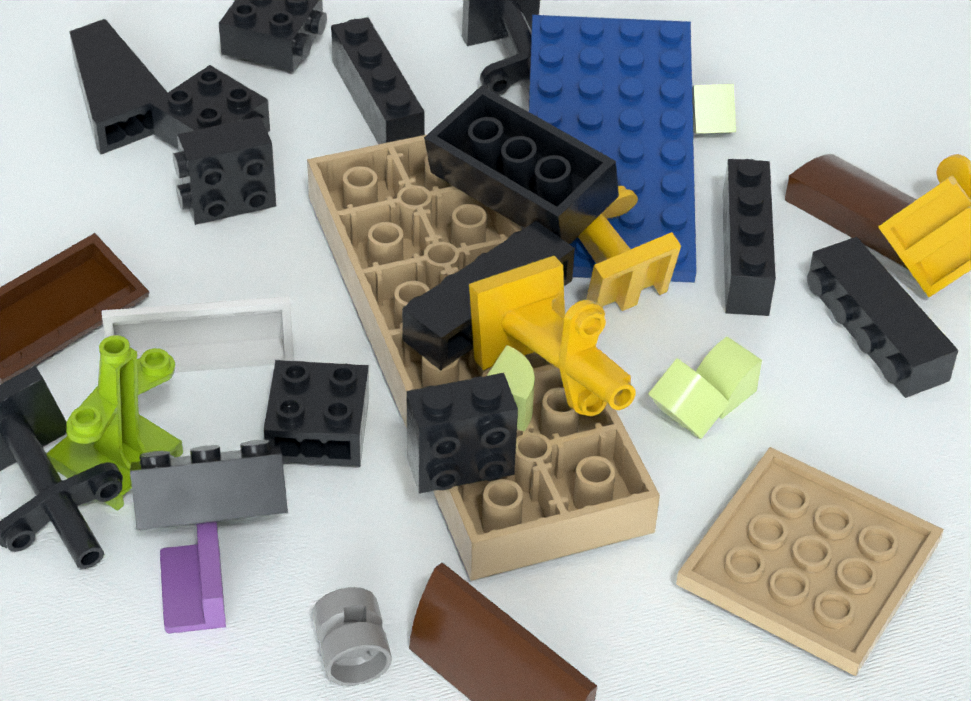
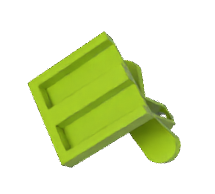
[46,335,183,511]

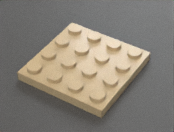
[676,447,944,676]

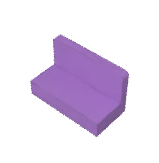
[160,521,226,634]

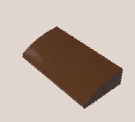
[785,154,917,270]
[0,233,149,384]
[409,562,597,701]

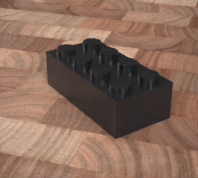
[424,85,619,244]

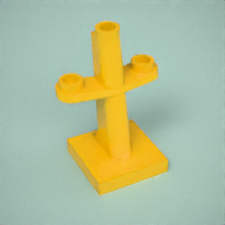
[878,154,971,297]
[578,186,681,311]
[469,256,636,416]

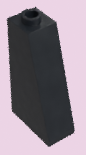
[69,19,168,155]

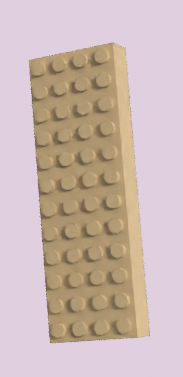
[307,135,660,581]

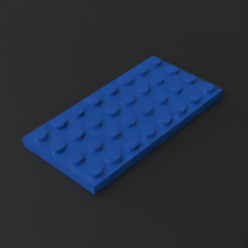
[529,15,697,283]

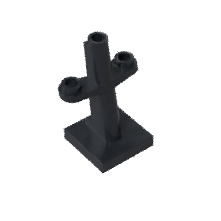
[462,0,540,95]
[0,365,123,569]

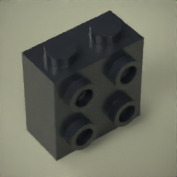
[219,0,327,72]
[151,65,270,150]
[173,116,276,225]
[263,360,369,467]
[406,373,518,494]

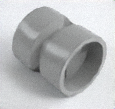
[312,587,392,686]

